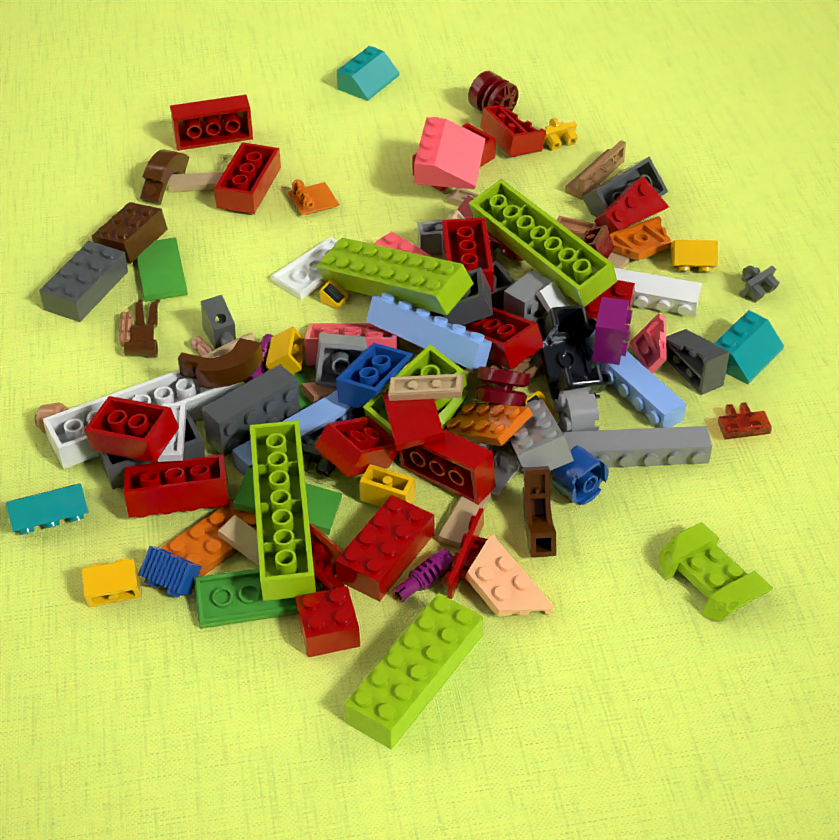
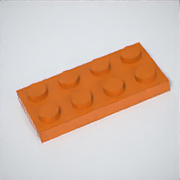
[444,402,533,446]
[161,498,257,577]

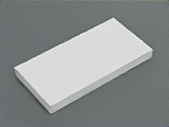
[270,237,337,300]

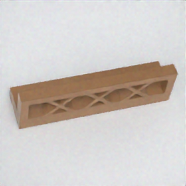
[565,140,626,200]

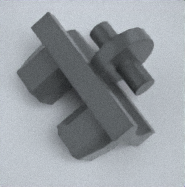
[739,265,780,302]
[302,435,337,477]

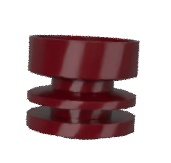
[468,70,519,112]

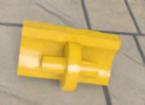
[543,118,578,151]

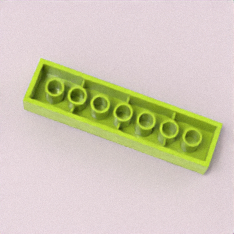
[469,179,617,307]
[316,237,474,315]
[250,420,316,601]

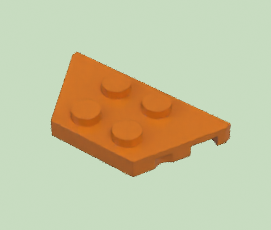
[610,216,671,261]

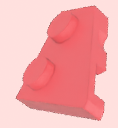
[629,313,667,374]

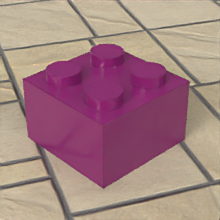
[592,297,633,365]

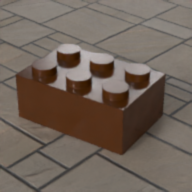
[92,202,168,264]

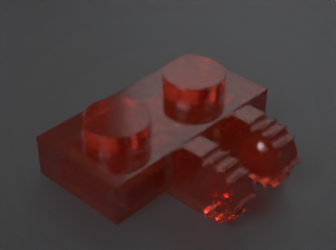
[718,402,772,440]

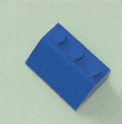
[336,343,414,408]

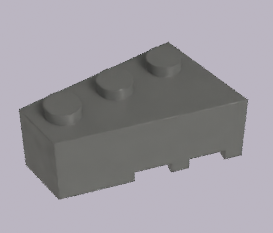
[666,329,730,395]

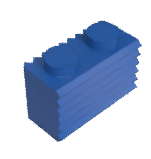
[138,546,202,598]

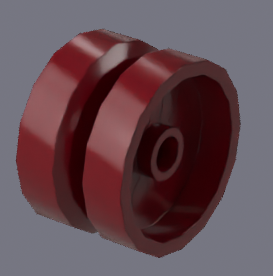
[474,366,530,407]

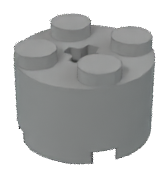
[553,387,599,433]

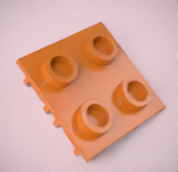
[288,179,340,216]

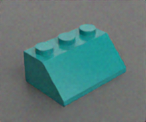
[337,46,399,101]
[714,310,784,384]
[6,483,89,535]

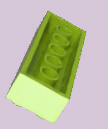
[344,593,483,750]

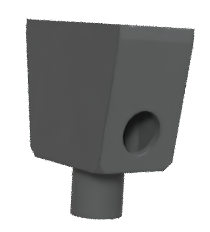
[201,295,236,349]

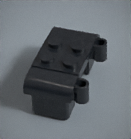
[536,305,611,402]

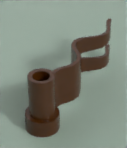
[124,299,160,357]

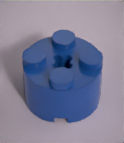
[552,445,609,505]

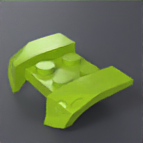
[658,522,773,622]

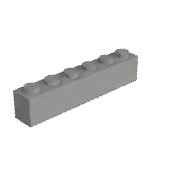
[563,426,712,468]

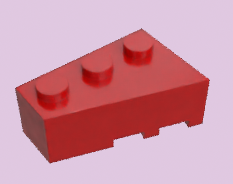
[480,105,546,157]
[594,176,669,234]

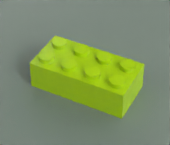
[363,344,467,437]

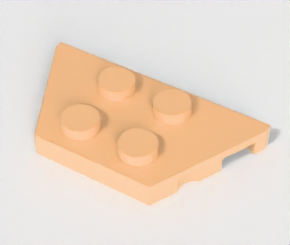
[465,534,554,616]

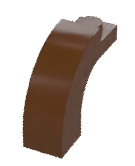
[140,149,189,205]
[178,338,263,388]
[523,466,556,557]

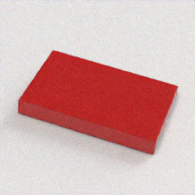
[382,391,445,451]

